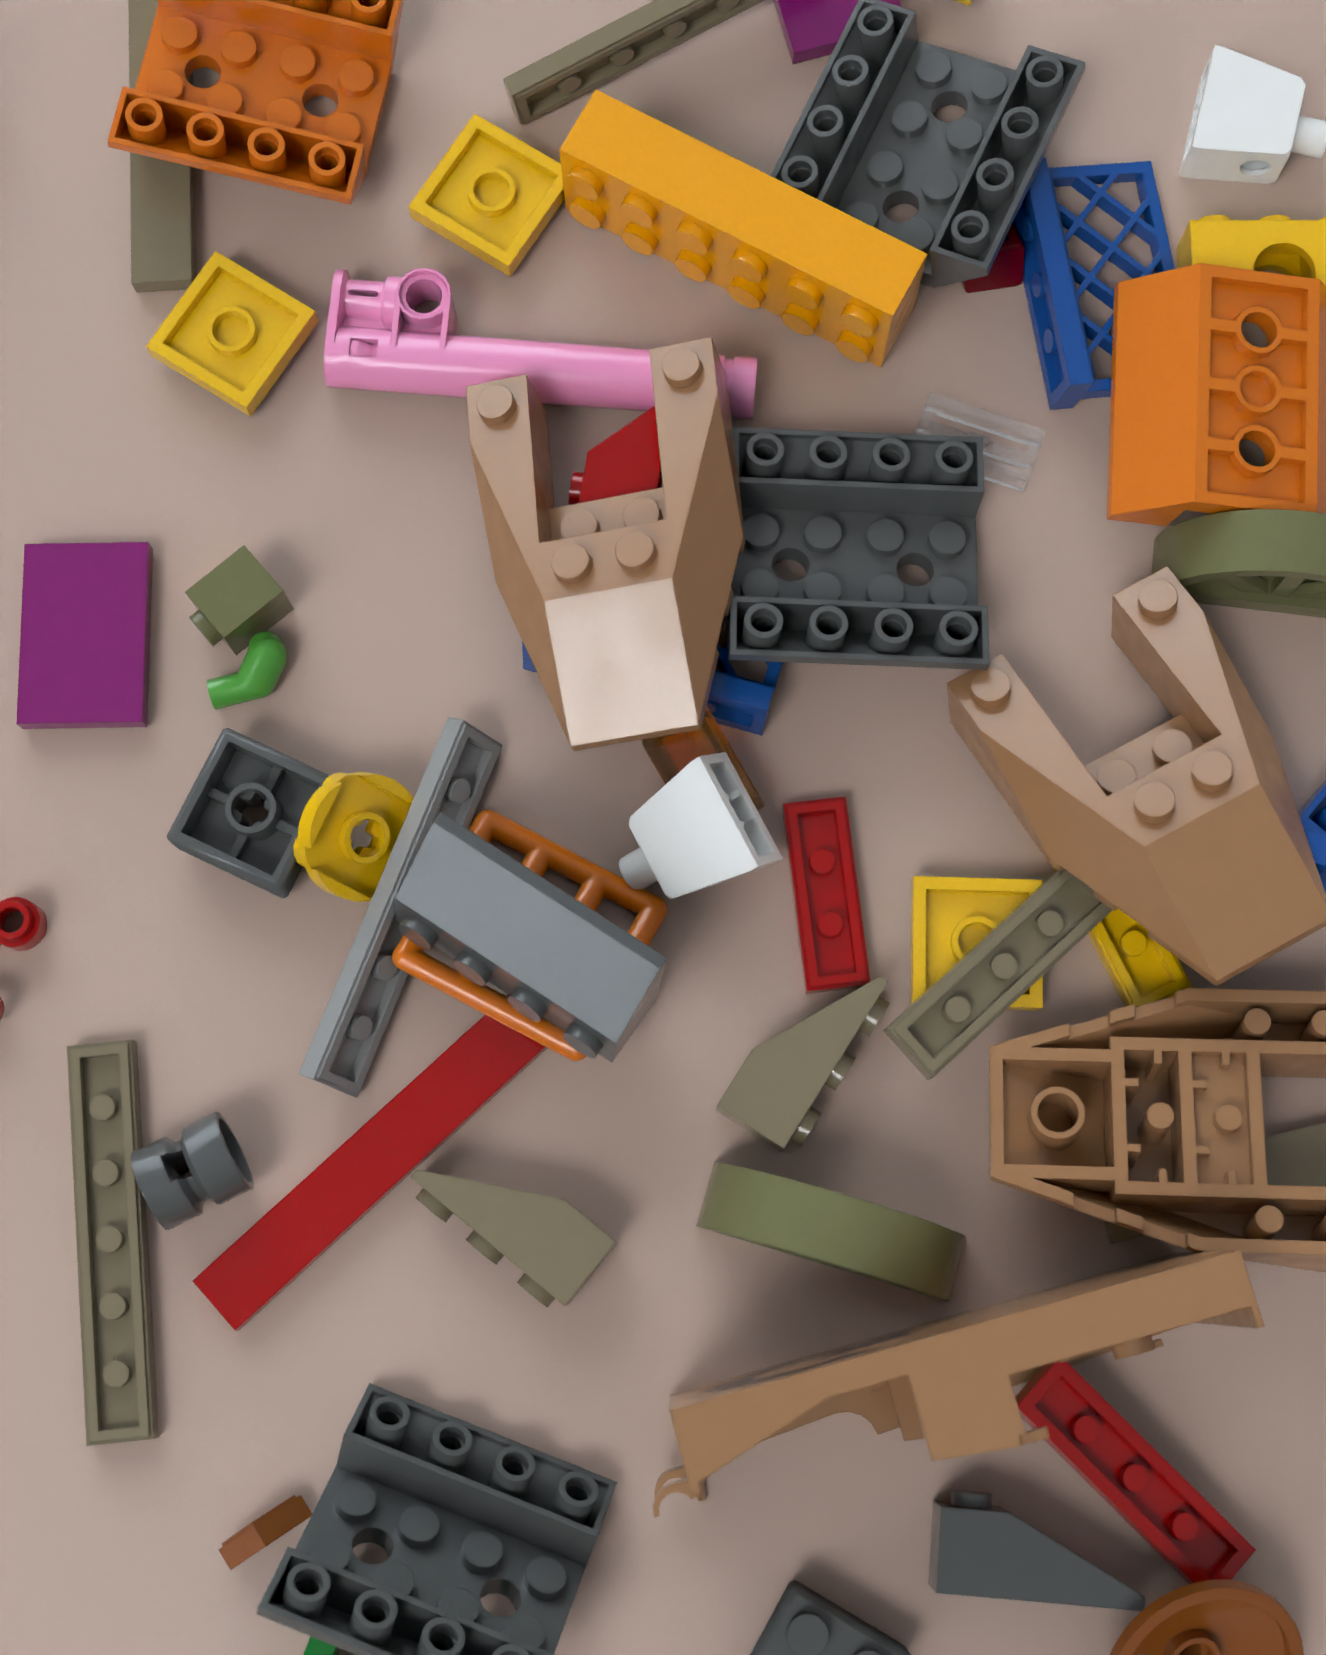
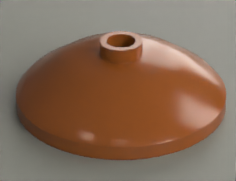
[1110,1579,1304,1655]

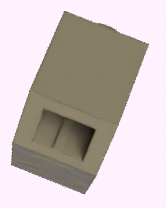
[716,976,890,1152]
[411,1169,617,1308]

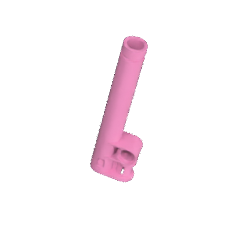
[324,268,758,420]

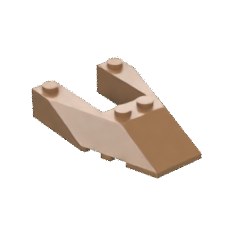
[466,337,745,751]
[947,567,1326,986]
[988,988,1326,1273]

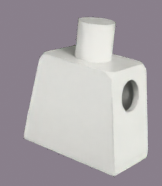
[1178,45,1326,184]
[619,752,783,899]

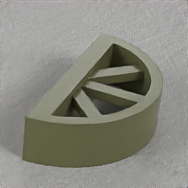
[1151,509,1326,618]
[696,1163,966,1302]

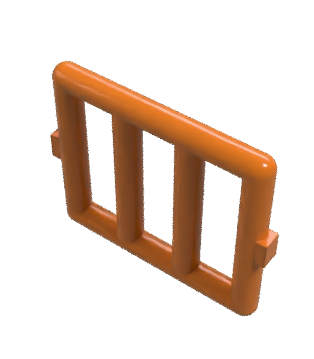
[392,809,668,1061]

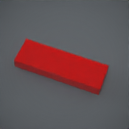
[782,796,871,994]

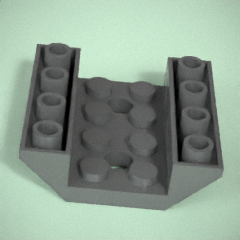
[771,0,1086,288]
[726,427,990,670]
[257,1383,617,1655]

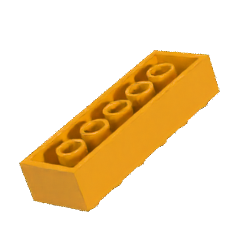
[559,89,927,367]

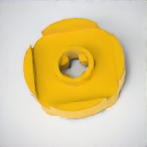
[293,771,414,902]

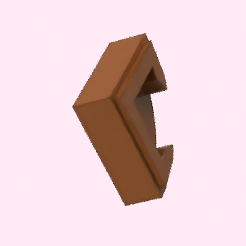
[219,1495,312,1570]

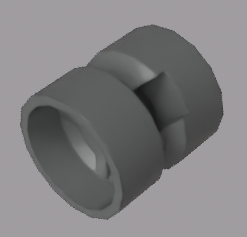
[130,1112,254,1230]

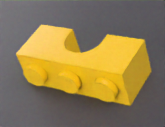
[1176,215,1326,285]

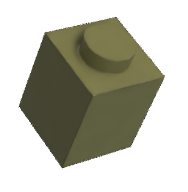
[185,545,294,656]

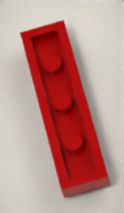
[1015,1361,1256,1584]

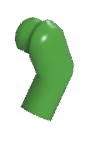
[207,631,287,710]

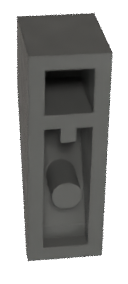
[928,1490,1145,1611]

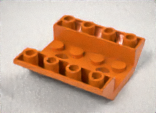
[107,0,403,205]
[1107,263,1326,526]

